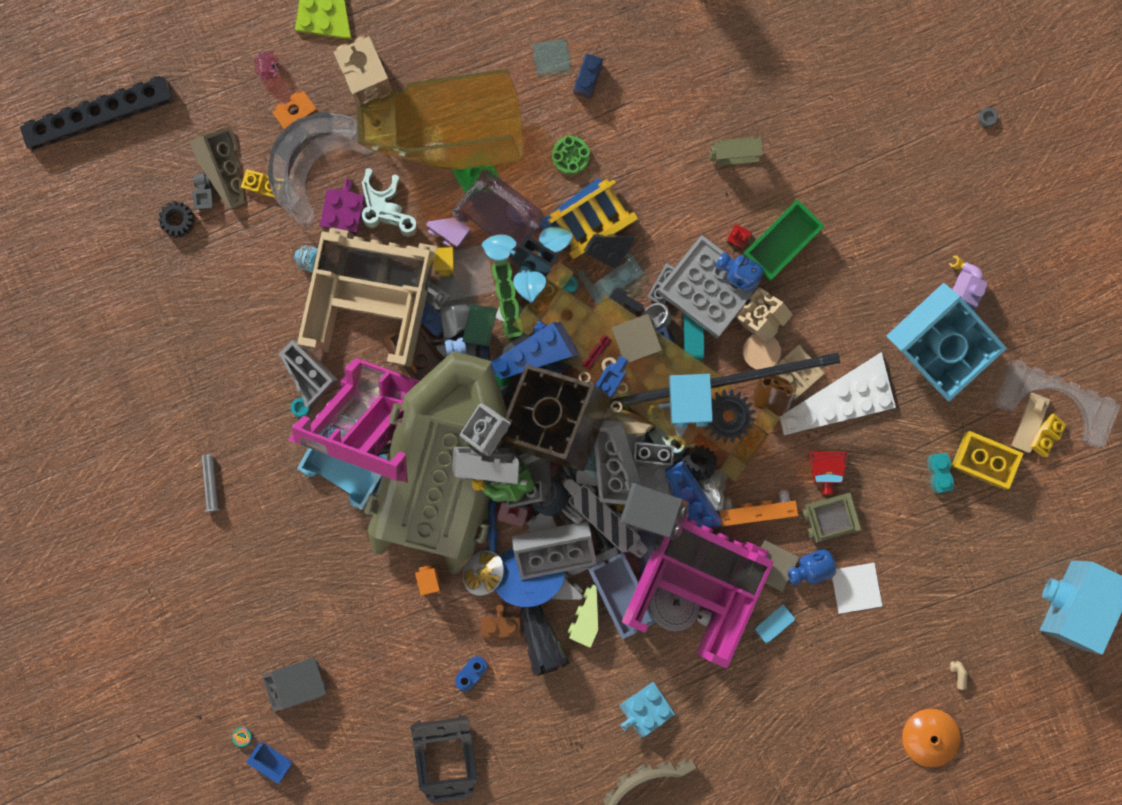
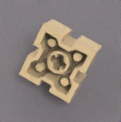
[735,287,793,343]

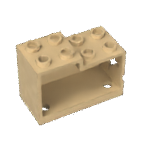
[334,36,395,111]

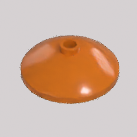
[902,709,961,767]

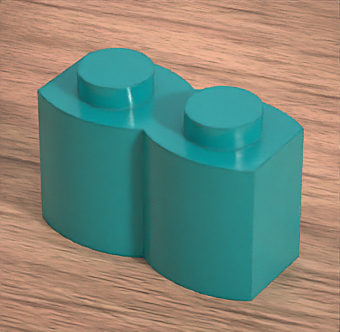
[927,453,954,493]

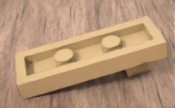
[1011,393,1050,453]

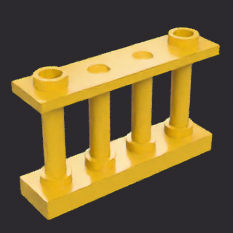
[548,178,638,259]

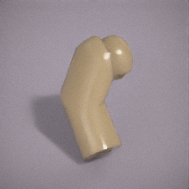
[950,661,968,690]

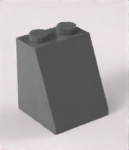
[620,483,689,541]
[261,657,327,711]

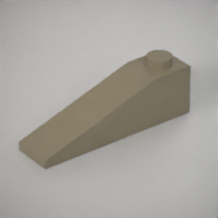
[189,126,245,209]

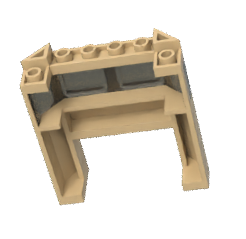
[297,228,437,367]

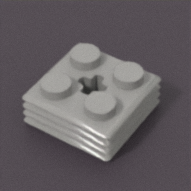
[459,403,510,456]

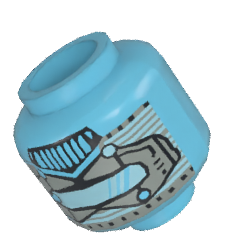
[294,245,324,272]

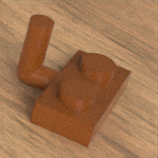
[481,604,520,637]

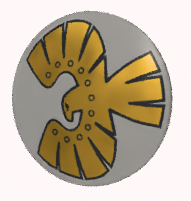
[463,550,504,596]

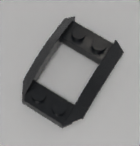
[410,714,477,803]

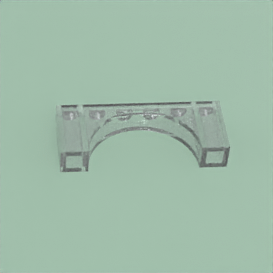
[992,360,1121,449]

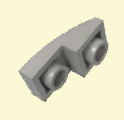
[647,263,675,304]

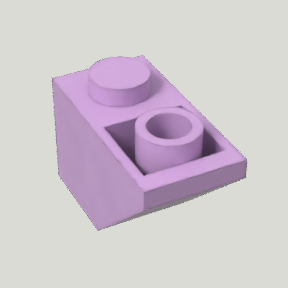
[426,217,471,249]

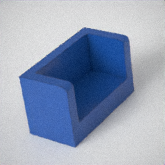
[246,741,294,784]

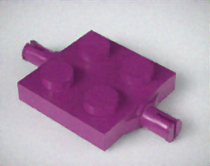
[320,179,365,233]

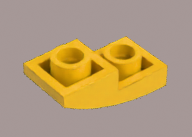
[241,169,284,199]
[1030,414,1066,457]

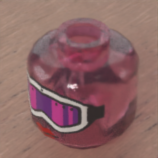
[254,52,279,80]

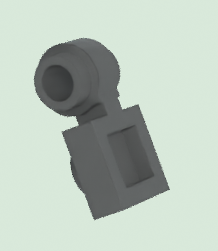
[192,173,214,210]

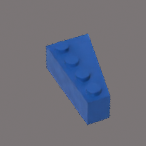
[492,322,580,379]

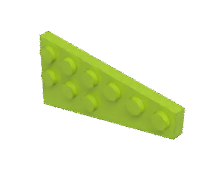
[295,0,352,40]

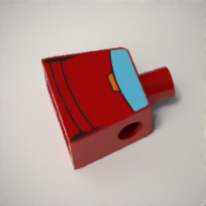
[808,451,847,495]

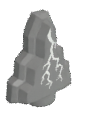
[696,469,727,512]

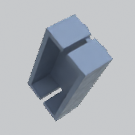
[588,552,657,639]

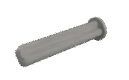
[202,454,220,512]

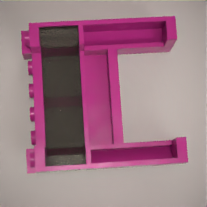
[622,514,774,669]

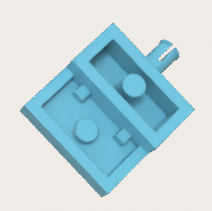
[619,682,675,738]

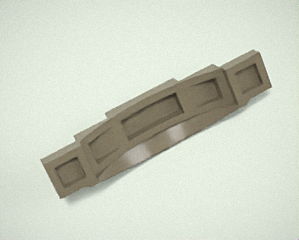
[603,758,696,805]

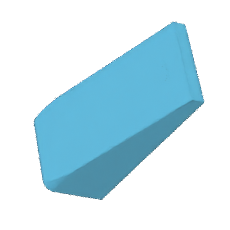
[753,604,795,644]

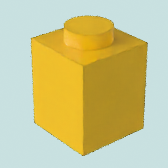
[434,247,455,277]

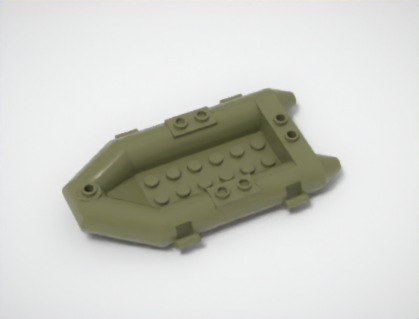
[365,351,511,574]

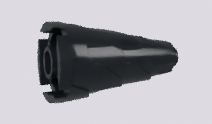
[520,605,570,677]

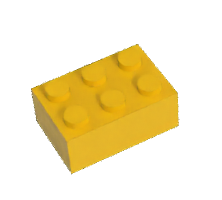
[951,431,1024,490]

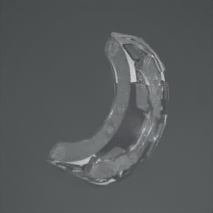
[268,112,380,230]

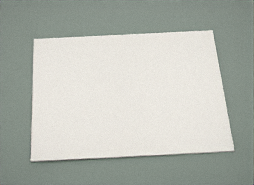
[832,563,882,614]

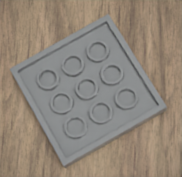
[656,235,762,339]

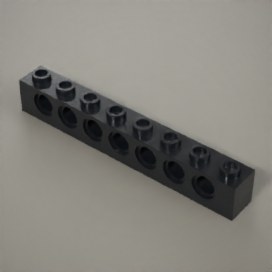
[19,76,175,151]

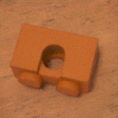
[272,91,319,130]
[415,565,442,596]

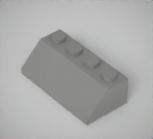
[512,521,597,580]

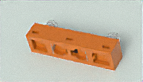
[718,489,798,526]

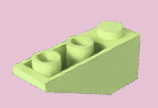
[567,584,598,648]

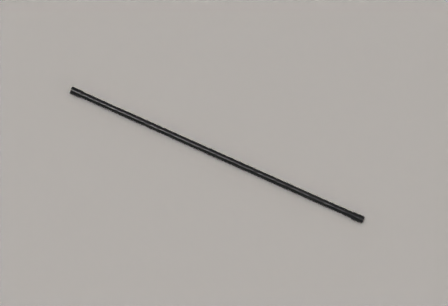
[377,352,841,456]

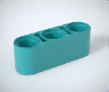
[683,313,704,363]

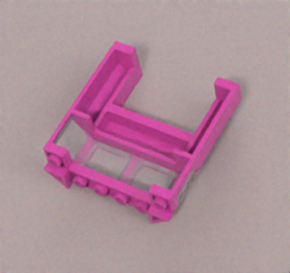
[288,358,420,483]

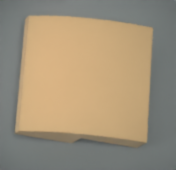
[777,345,825,399]

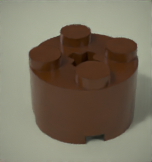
[752,376,797,416]

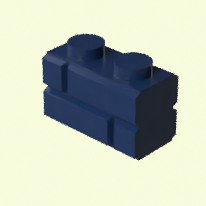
[573,53,604,99]

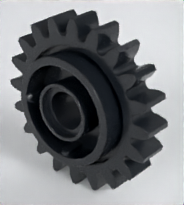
[704,389,756,443]

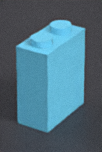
[669,374,712,428]

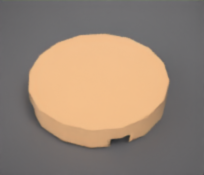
[742,334,781,370]

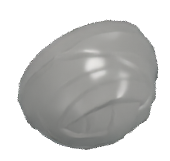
[642,303,671,331]

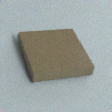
[611,314,662,364]
[747,540,799,592]

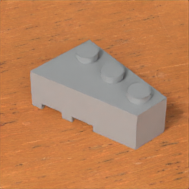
[279,340,338,408]
[452,447,519,484]

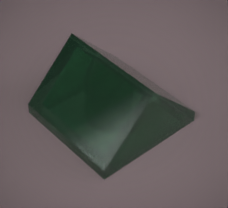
[462,304,497,349]

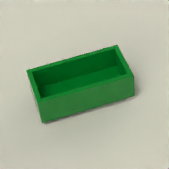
[743,199,825,283]

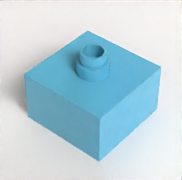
[886,283,1007,402]
[1040,561,1122,655]

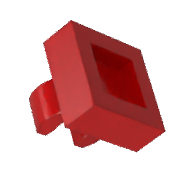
[726,224,752,250]

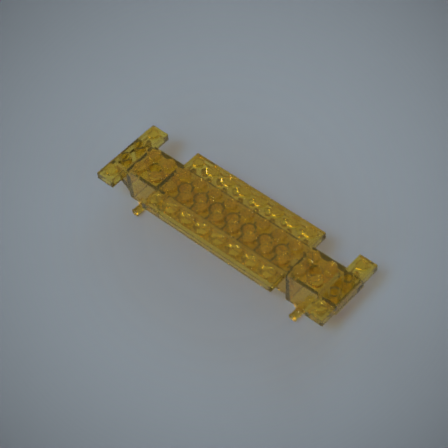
[513,262,780,482]

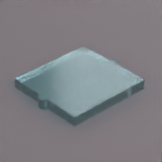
[532,39,570,75]

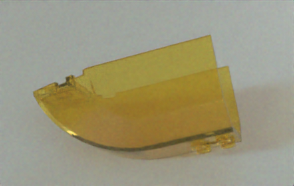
[357,69,524,169]

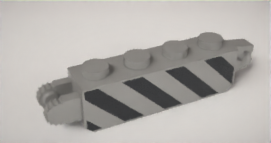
[563,478,648,558]

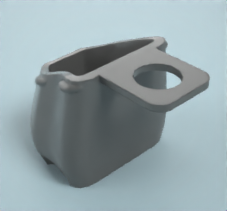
[431,304,478,342]

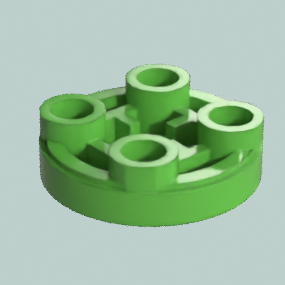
[552,135,590,175]

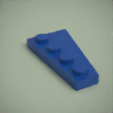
[665,461,722,536]

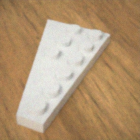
[779,352,896,435]

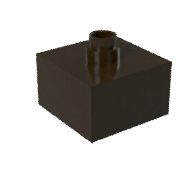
[501,364,612,472]

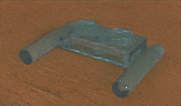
[576,249,645,305]

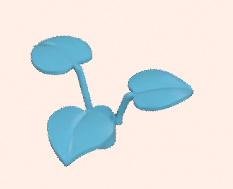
[482,227,572,303]

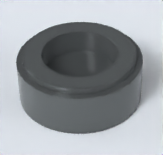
[978,108,998,128]

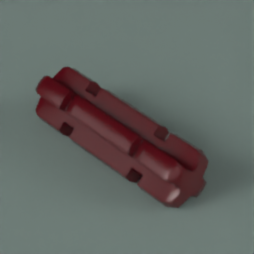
[583,335,612,370]

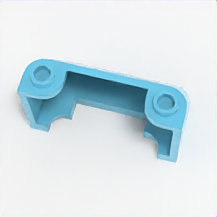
[297,427,387,510]

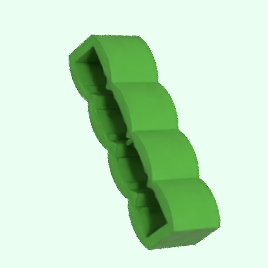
[492,260,523,340]

